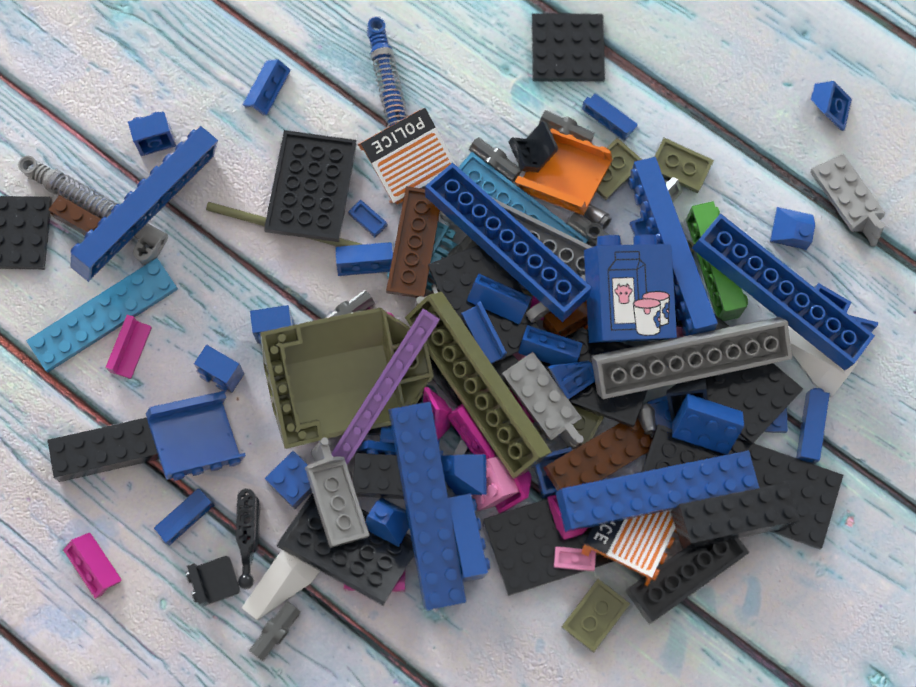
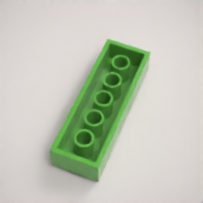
[686,201,748,321]

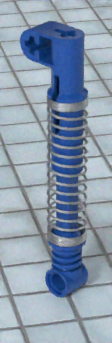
[367,17,408,128]

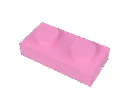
[554,547,596,572]

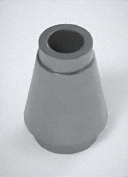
[585,204,612,230]
[637,404,656,435]

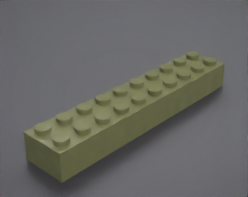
[405,292,552,479]

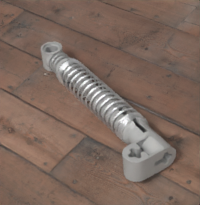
[18,156,168,265]

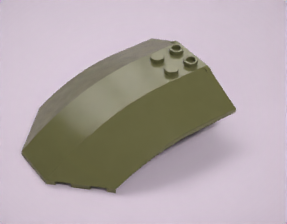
[260,308,433,449]

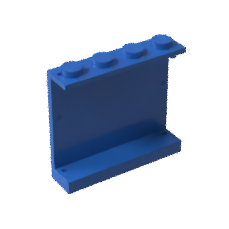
[146,391,246,481]

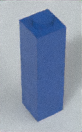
[796,388,830,464]

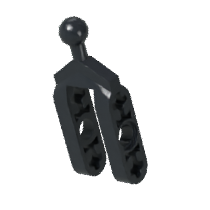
[236,488,260,589]

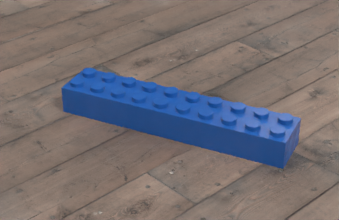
[70,126,218,282]
[628,156,718,336]
[425,162,592,322]
[691,213,875,371]
[388,402,466,610]
[556,450,759,532]

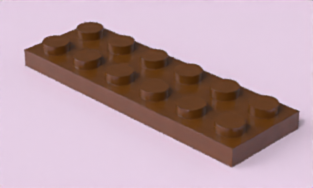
[386,186,440,298]
[543,418,652,491]

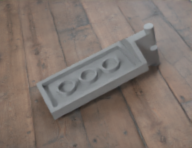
[810,154,886,247]
[501,352,584,450]
[305,437,370,548]

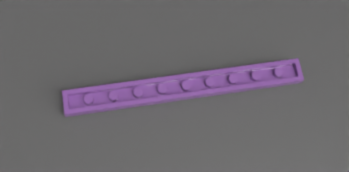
[331,309,440,465]

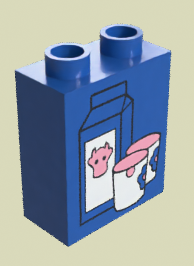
[584,234,677,343]

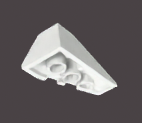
[788,326,858,397]
[242,550,320,620]

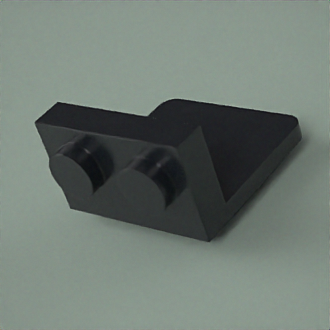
[508,121,558,172]
[185,556,240,607]

